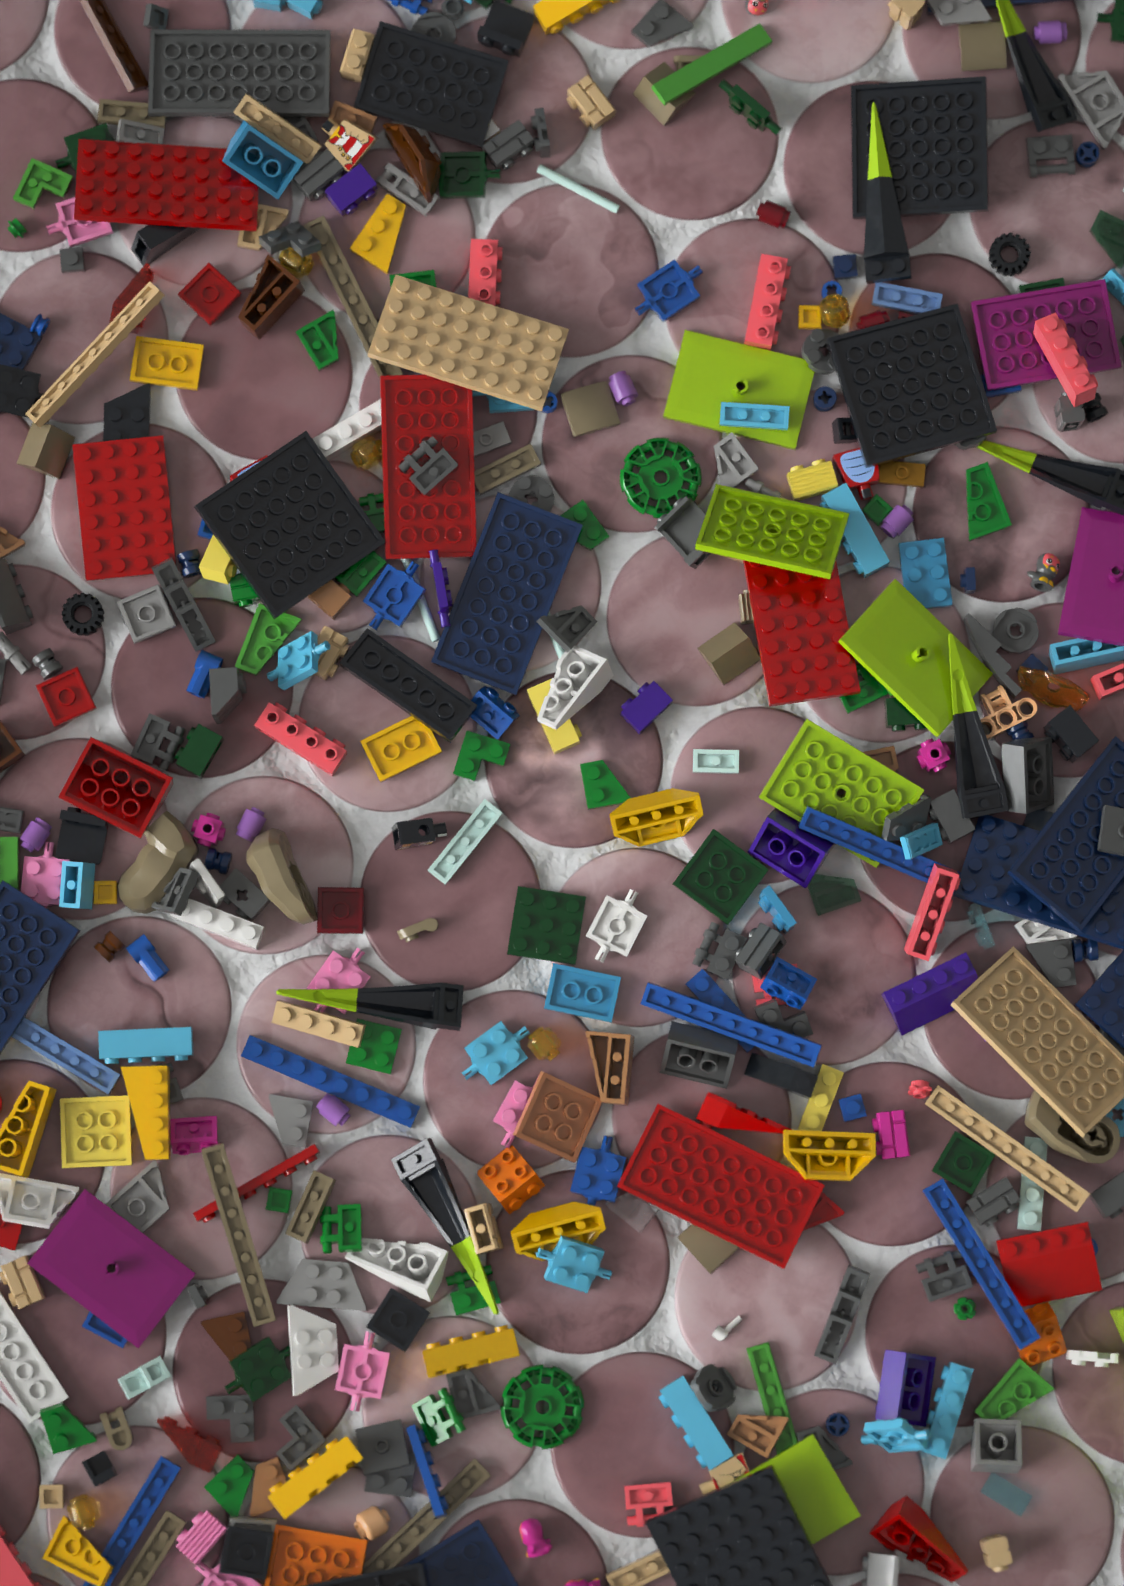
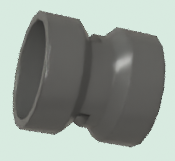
[32,648,63,680]

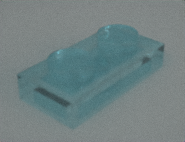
[967,903,995,950]

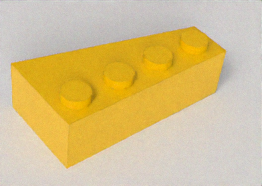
[268,1436,363,1520]

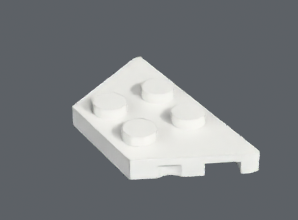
[0,1173,79,1229]
[287,1305,339,1396]

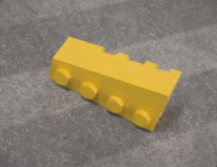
[533,0,620,35]
[121,1066,171,1160]
[0,1081,57,1178]
[422,1325,520,1379]

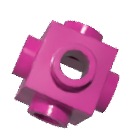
[916,738,951,773]
[191,813,226,847]

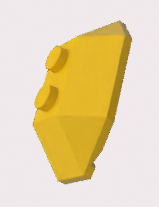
[609,788,704,847]
[783,1130,876,1181]
[511,1201,606,1261]

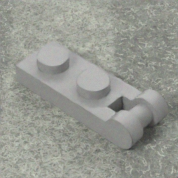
[375,163,439,217]

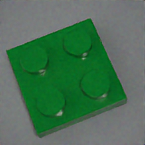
[346,1018,402,1075]

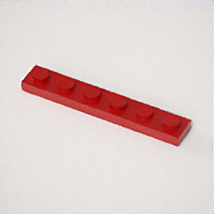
[193,1144,320,1223]

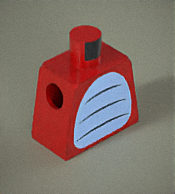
[832,448,880,501]

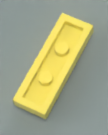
[798,1064,844,1131]

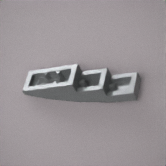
[151,557,216,652]
[964,613,1022,699]
[814,1265,870,1364]

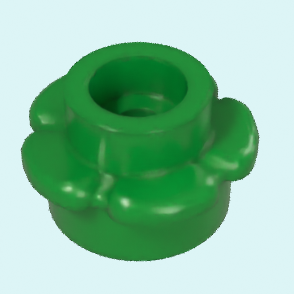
[7,218,28,238]
[953,1297,976,1320]

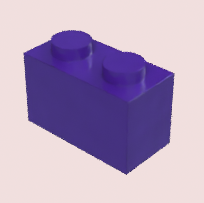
[325,163,378,217]
[621,681,673,735]

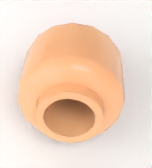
[354,1506,390,1541]

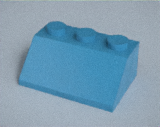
[222,121,303,199]

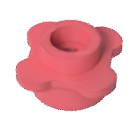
[908,1080,932,1099]

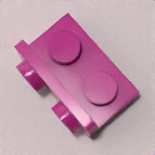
[170,1116,218,1155]

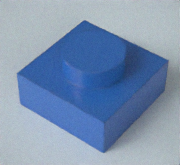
[838,1094,867,1122]

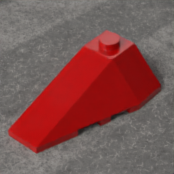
[696,1092,792,1134]
[869,1495,968,1582]

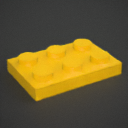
[130,336,204,391]
[360,716,442,783]

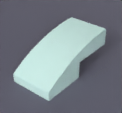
[117,1356,171,1400]

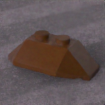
[382,123,442,204]

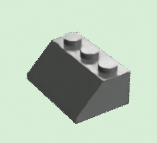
[0,559,34,635]
[209,667,247,724]
[1001,737,1054,814]
[659,1021,739,1089]

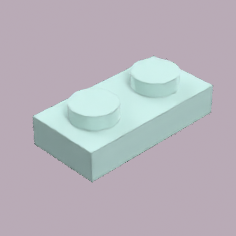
[693,749,739,774]

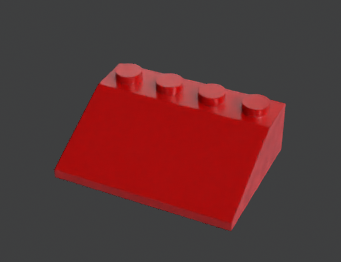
[58,737,174,839]
[996,1222,1102,1307]

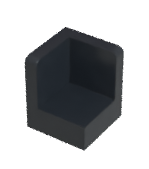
[82,1451,118,1487]

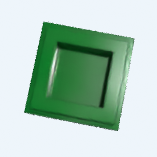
[862,494,893,526]
[266,1187,293,1214]

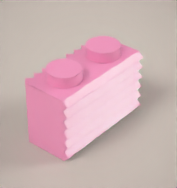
[176,1510,227,1565]

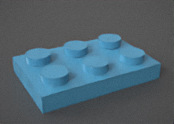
[898,538,953,609]
[758,885,797,934]
[544,963,621,1023]

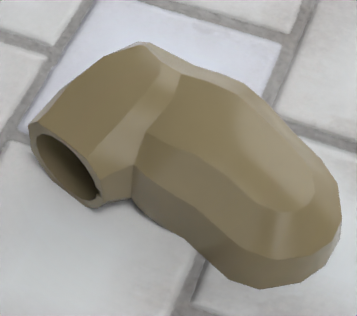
[117,811,199,914]
[246,828,317,925]
[1024,1090,1121,1164]

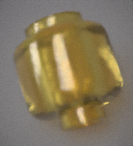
[279,247,314,278]
[819,294,850,328]
[350,436,382,470]
[527,1026,562,1061]
[67,1494,100,1531]

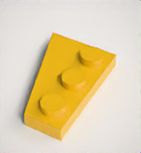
[350,193,406,275]
[42,1516,114,1586]

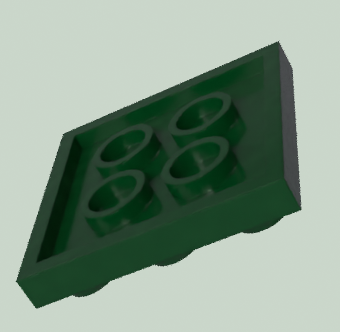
[672,829,769,925]
[507,886,586,965]

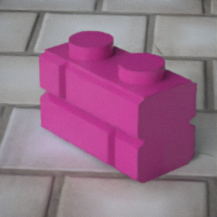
[872,1110,910,1160]

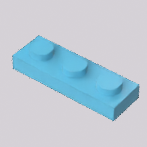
[720,402,789,430]

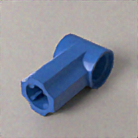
[186,650,224,699]
[126,934,170,982]

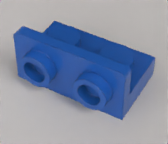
[471,686,520,740]
[760,957,817,1010]

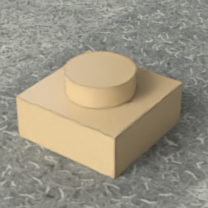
[39,1484,64,1509]

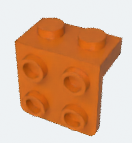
[477,1145,545,1215]
[1016,1302,1067,1367]

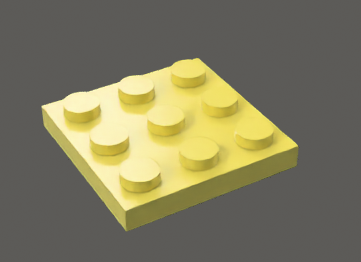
[60,1095,132,1168]

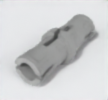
[0,632,33,675]

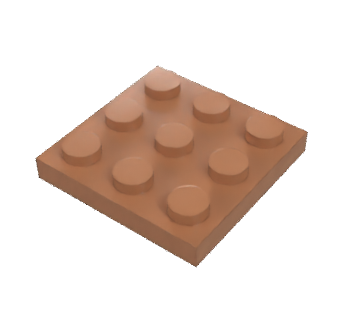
[513,1071,602,1163]

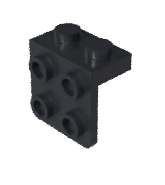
[477,1,535,57]
[56,807,109,865]

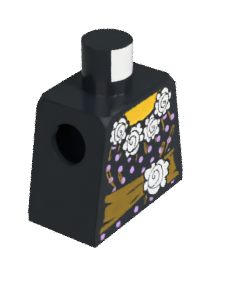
[392,818,447,850]

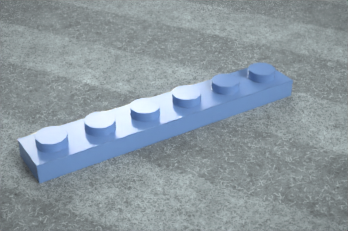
[12,1017,121,1095]

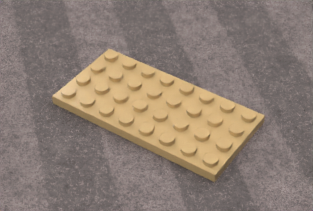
[367,275,569,412]
[951,946,1124,1138]

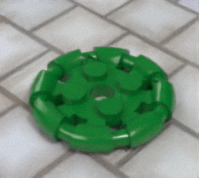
[620,438,702,519]
[500,1364,585,1450]

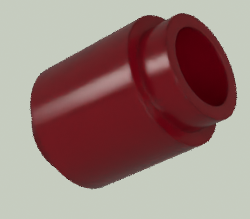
[756,200,791,229]
[856,310,890,330]

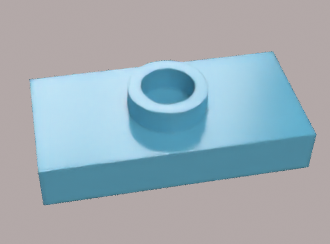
[900,823,943,859]

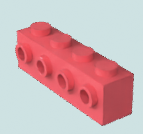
[468,239,503,306]
[744,254,791,350]
[1033,312,1098,407]
[254,702,348,776]
[904,863,960,961]

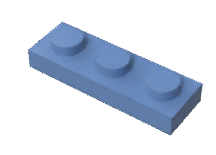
[871,282,943,314]

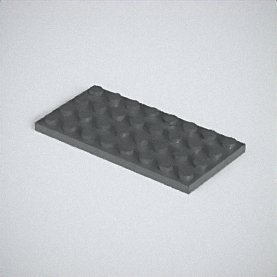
[148,29,331,117]

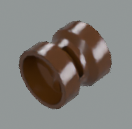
[94,930,126,963]

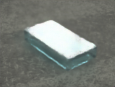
[980,1473,1033,1517]

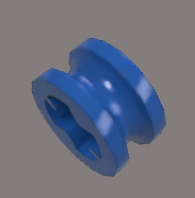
[821,281,842,303]
[30,314,50,337]
[542,392,558,414]

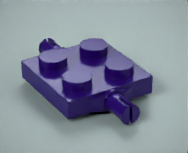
[429,550,453,628]

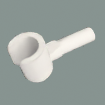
[712,1316,742,1341]

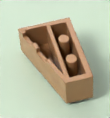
[585,1031,635,1106]

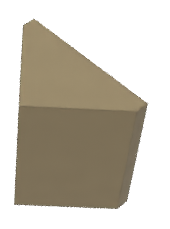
[633,62,696,126]
[17,422,75,479]
[697,622,761,686]

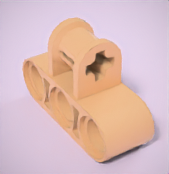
[980,685,1037,740]

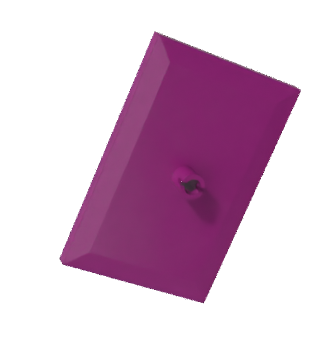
[970,279,1122,391]
[1058,507,1124,646]
[27,1189,196,1349]

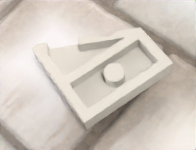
[1014,919,1077,944]
[1066,1350,1119,1367]

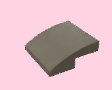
[958,21,1007,71]
[560,381,620,437]
[677,1224,739,1274]

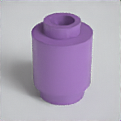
[1034,20,1067,44]
[609,371,638,406]
[880,505,914,539]
[236,807,267,842]
[19,817,52,853]
[316,1093,351,1127]

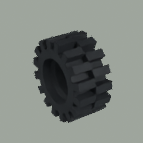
[988,233,1031,277]
[62,593,104,636]

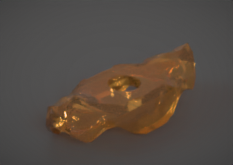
[1018,666,1090,711]

